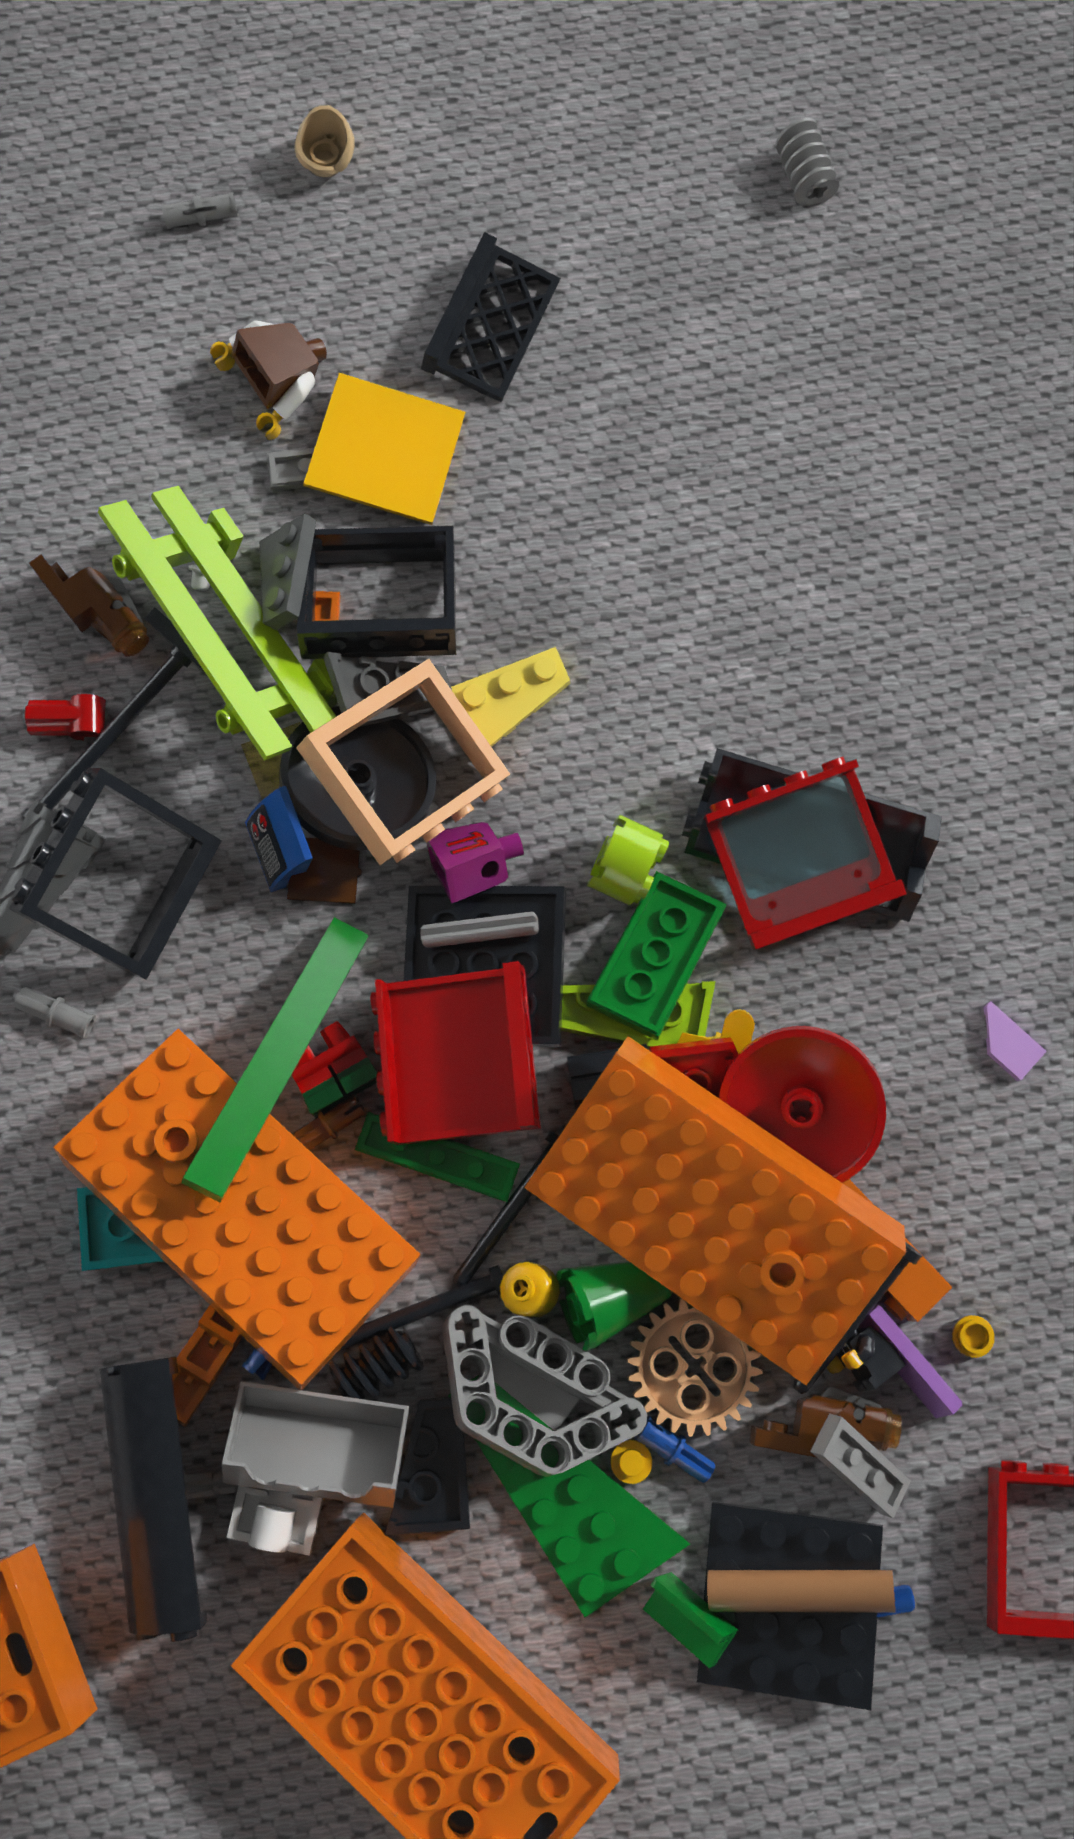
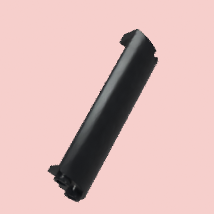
[682,748,942,922]
[100,1356,208,1642]

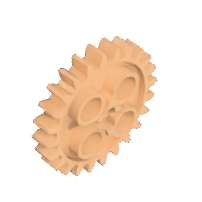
[626,1298,763,1437]

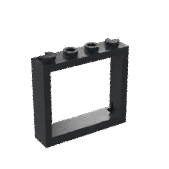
[297,525,457,660]
[9,768,222,980]

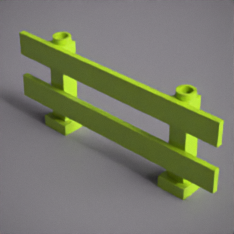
[98,485,338,761]

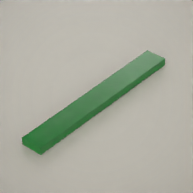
[181,917,369,1203]

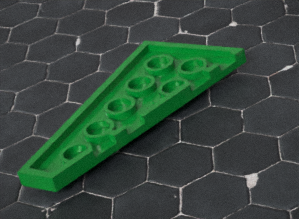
[448,1374,690,1617]

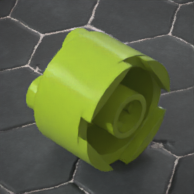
[586,814,669,906]

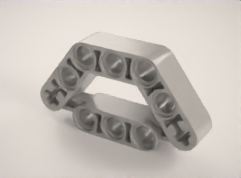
[442,1305,647,1477]

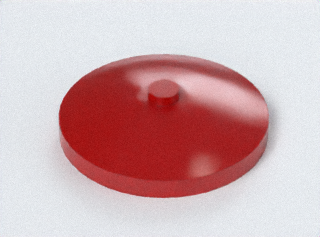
[719,1026,886,1183]

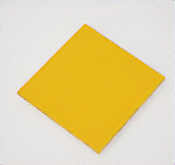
[303,373,465,525]

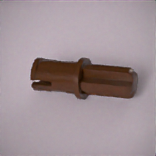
[292,1094,367,1151]

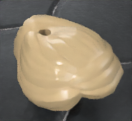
[294,105,355,177]

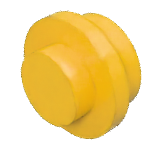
[952,1315,995,1358]
[610,1440,652,1484]

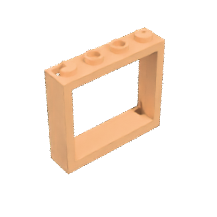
[296,659,510,865]

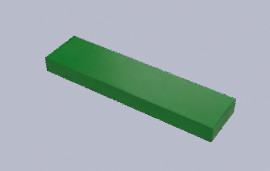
[354,1112,520,1202]

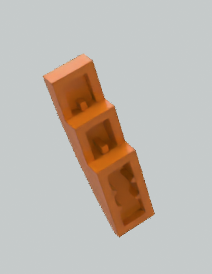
[172,1305,243,1427]

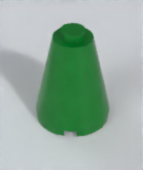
[556,1262,672,1352]

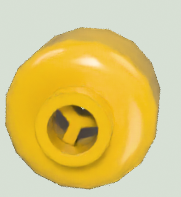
[500,1262,560,1318]

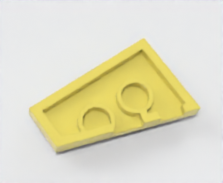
[451,647,570,747]

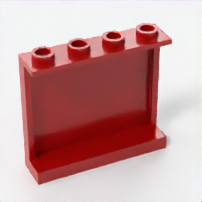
[370,961,541,1145]

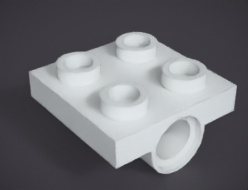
[226,1486,324,1556]

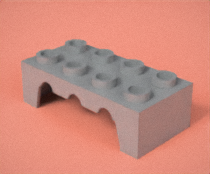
[222,1381,409,1508]

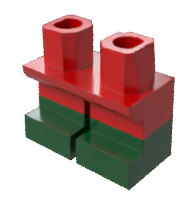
[292,1021,377,1118]

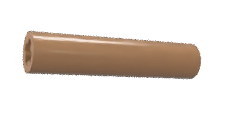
[707,1570,896,1613]

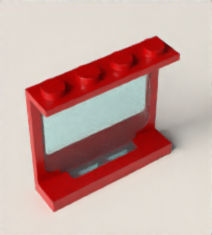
[704,756,907,950]

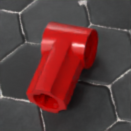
[25,694,106,741]

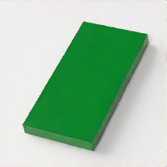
[586,871,727,1041]

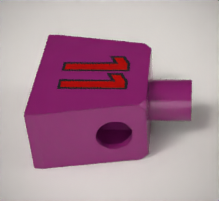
[426,822,524,903]

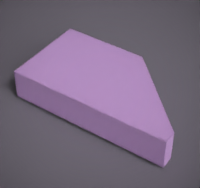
[984,1001,1047,1082]

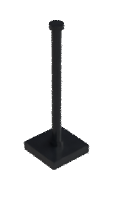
[22,607,209,817]

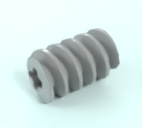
[775,118,840,206]

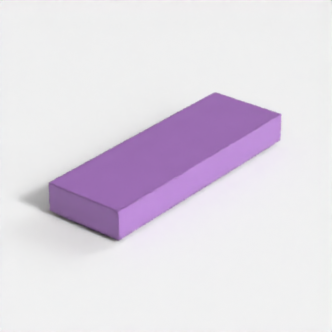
[859,1305,963,1418]

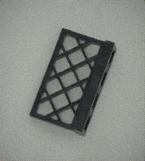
[421,232,561,402]

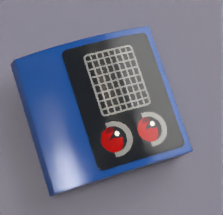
[245,786,313,892]

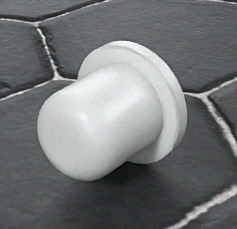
[188,565,210,591]

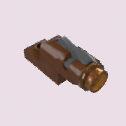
[29,554,149,657]
[749,1386,902,1458]

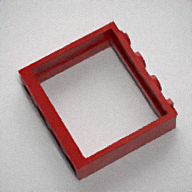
[987,1460,1074,1639]

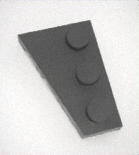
[259,513,317,630]
[323,652,453,727]

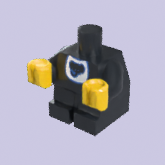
[827,1326,906,1392]

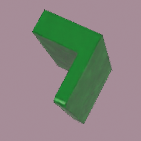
[643,1572,738,1668]

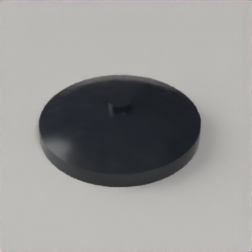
[279,706,436,851]

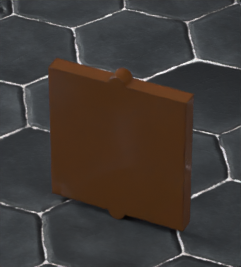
[287,837,362,904]

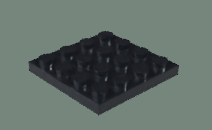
[403,886,566,1047]
[697,1502,883,1710]

